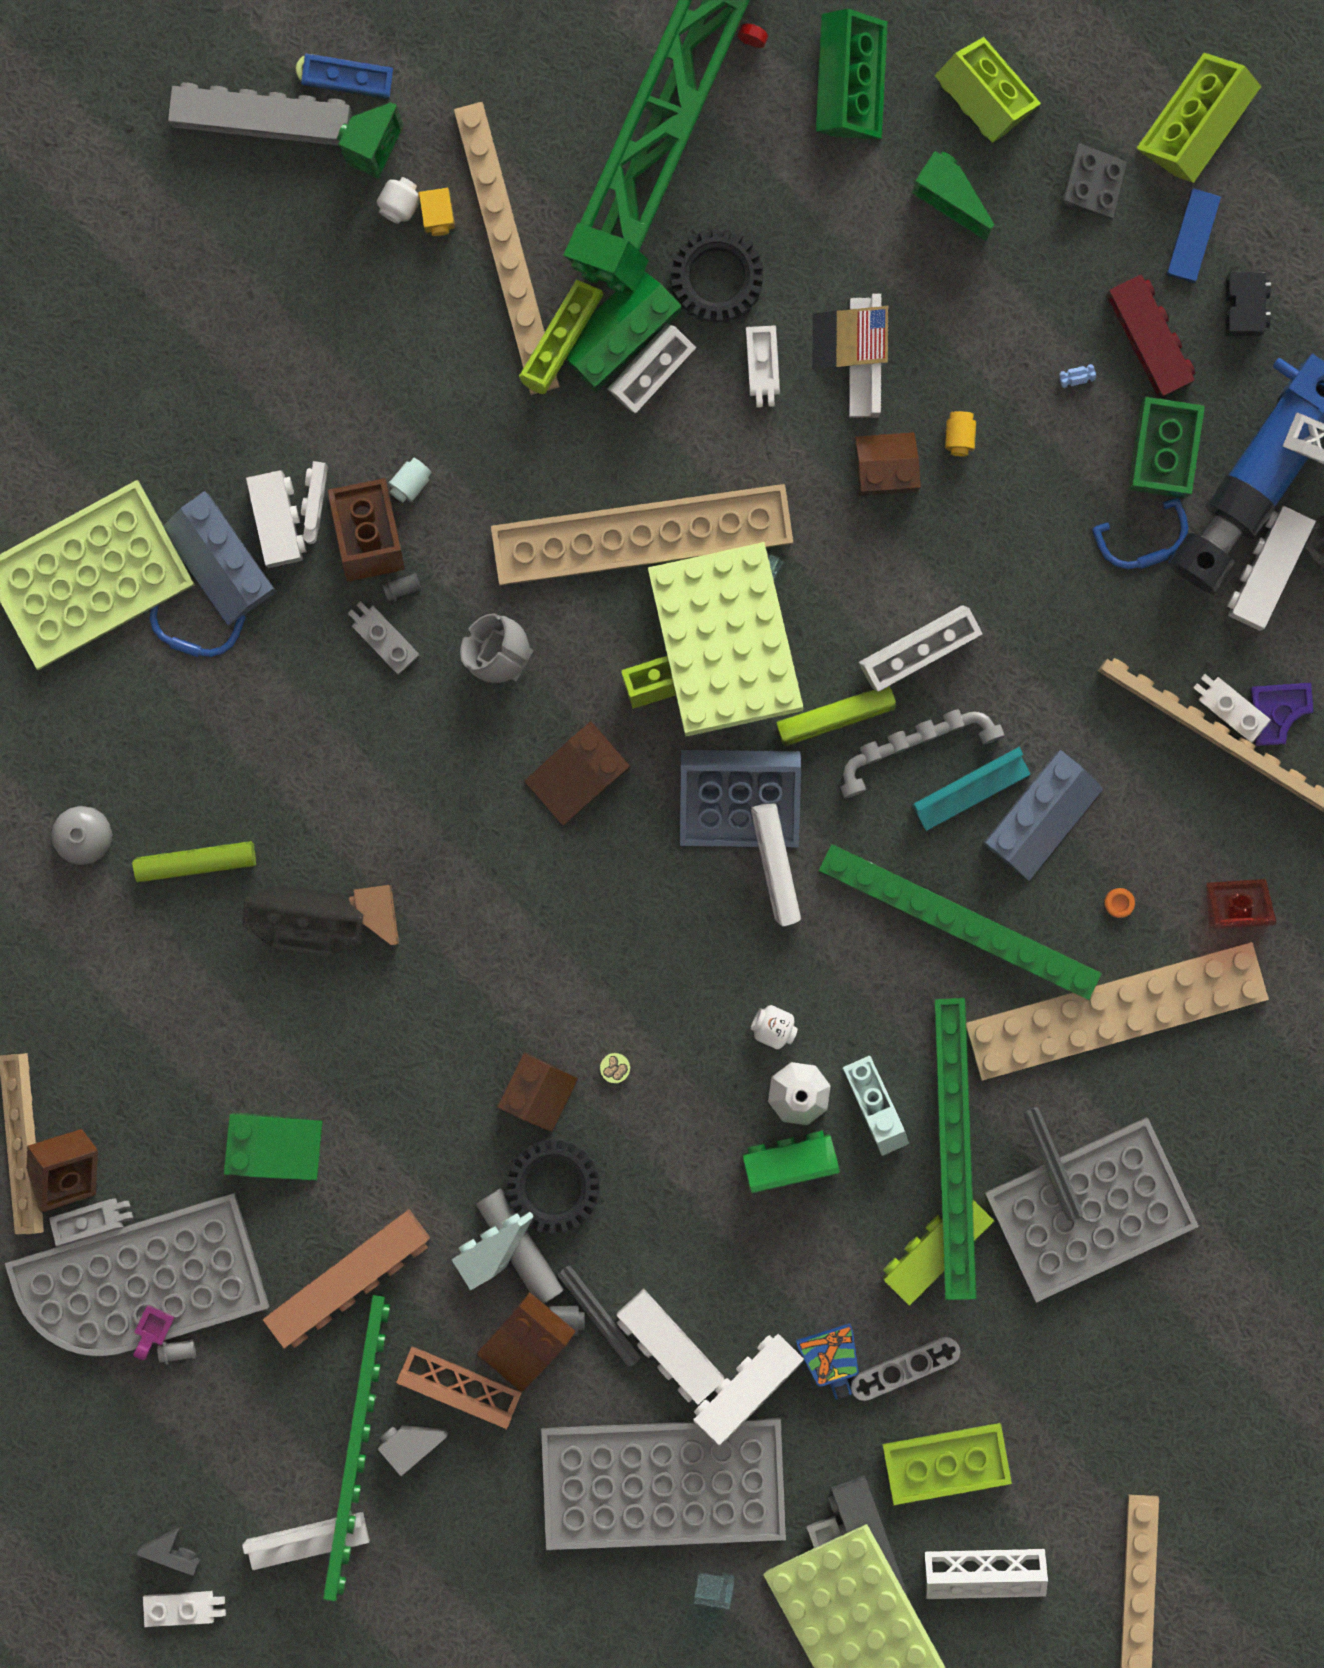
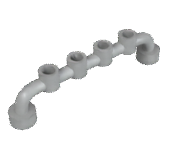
[840,709,1005,799]

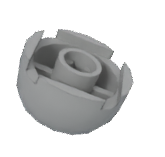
[51,806,113,865]

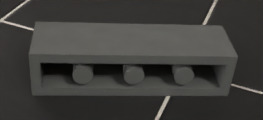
[828,1475,907,1594]

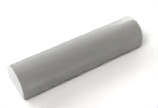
[476,1188,564,1303]

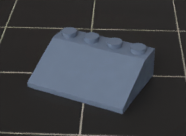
[680,750,801,847]

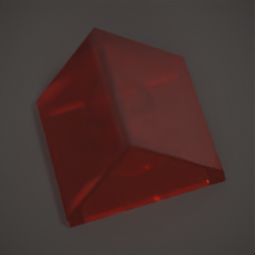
[1206,879,1276,929]

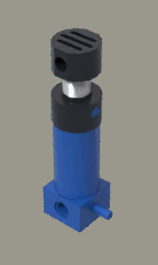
[1168,353,1324,594]

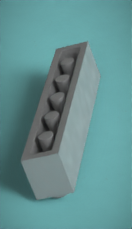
[168,83,352,146]

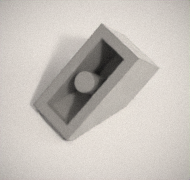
[378,1425,448,1476]

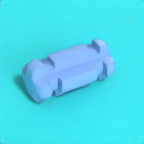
[1059,364,1096,388]

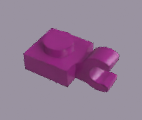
[133,1305,175,1361]

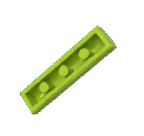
[519,279,603,394]
[776,686,896,746]
[132,841,256,882]

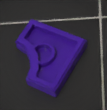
[1250,683,1313,746]

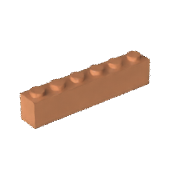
[263,1209,430,1348]

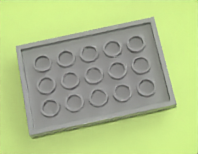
[985,1117,1199,1302]

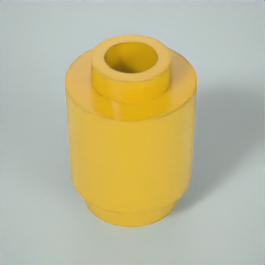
[945,411,976,456]

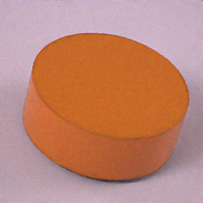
[1104,888,1135,918]

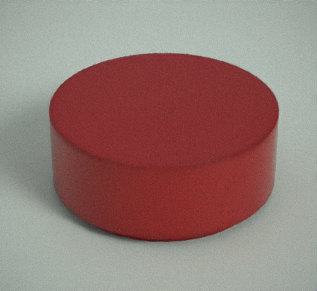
[737,23,768,48]

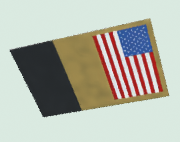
[812,306,888,369]

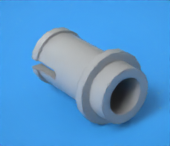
[157,1339,196,1365]

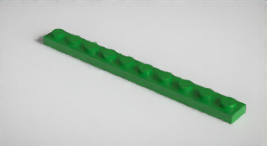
[819,844,1102,1000]
[935,998,977,1300]
[323,1295,391,1601]

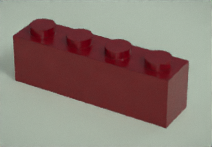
[1106,274,1196,399]

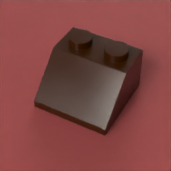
[855,432,921,496]
[497,1052,578,1132]
[26,1129,98,1213]

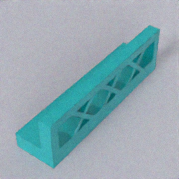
[912,747,1031,831]

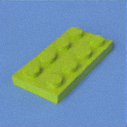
[882,1423,1012,1505]

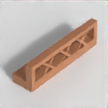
[396,1346,522,1429]

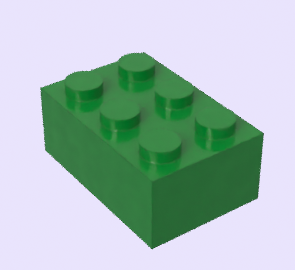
[1128,397,1205,499]

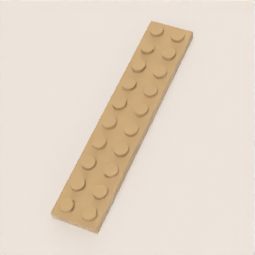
[491,484,793,586]
[966,942,1269,1081]

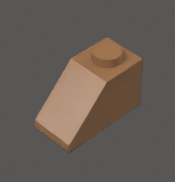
[349,885,399,945]

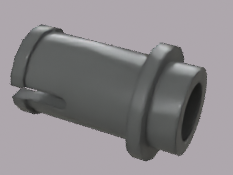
[382,572,422,602]

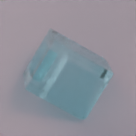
[694,1573,735,1609]

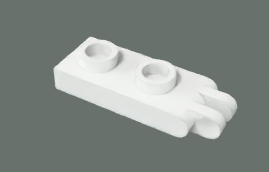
[746,325,780,407]
[301,461,328,544]
[1193,674,1271,743]
[143,1591,226,1627]

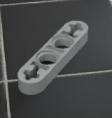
[850,1337,960,1401]

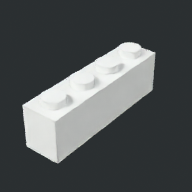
[1227,506,1316,631]
[858,605,982,691]
[617,1289,724,1404]
[694,1334,804,1447]

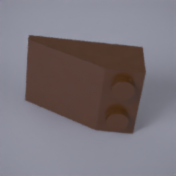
[327,478,405,582]
[525,721,630,826]
[476,1292,575,1392]

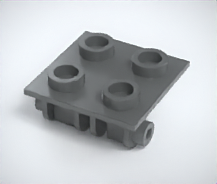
[1062,143,1127,219]

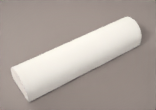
[751,803,801,926]

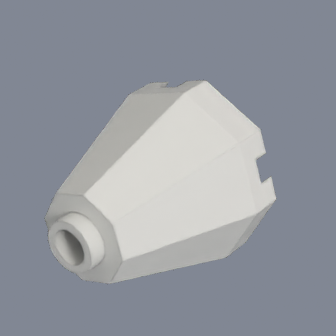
[768,1062,830,1125]

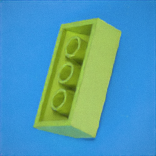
[1136,53,1261,183]

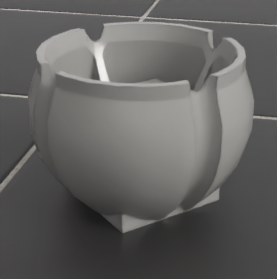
[460,613,534,683]

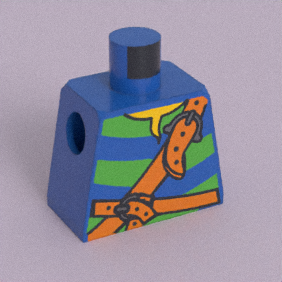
[796,1323,859,1399]

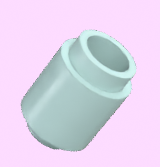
[389,458,432,503]

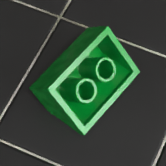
[337,102,404,179]
[742,1130,840,1193]

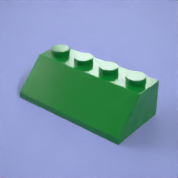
[816,9,888,139]
[565,271,682,392]

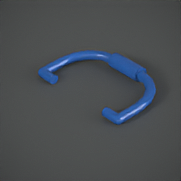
[1092,498,1189,569]
[149,605,245,657]

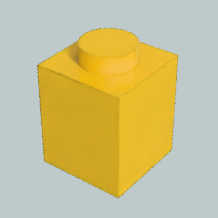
[419,188,455,236]

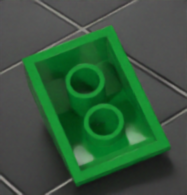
[912,151,994,241]
[224,1113,323,1180]

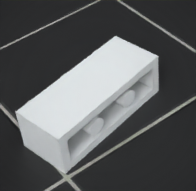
[607,323,696,413]
[246,470,307,568]

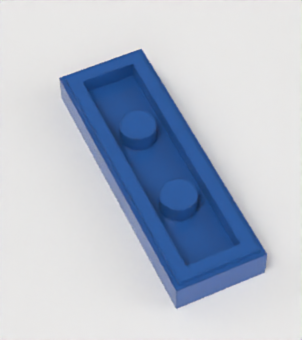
[301,53,393,99]
[1166,188,1221,283]

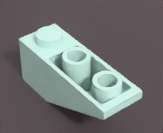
[843,1056,909,1156]
[452,1212,533,1290]

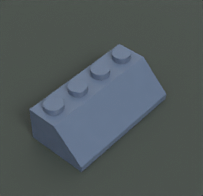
[163,491,277,626]
[983,750,1103,881]

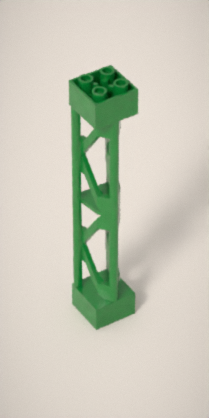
[563,0,763,293]

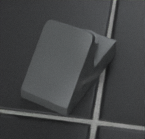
[137,1527,201,1576]

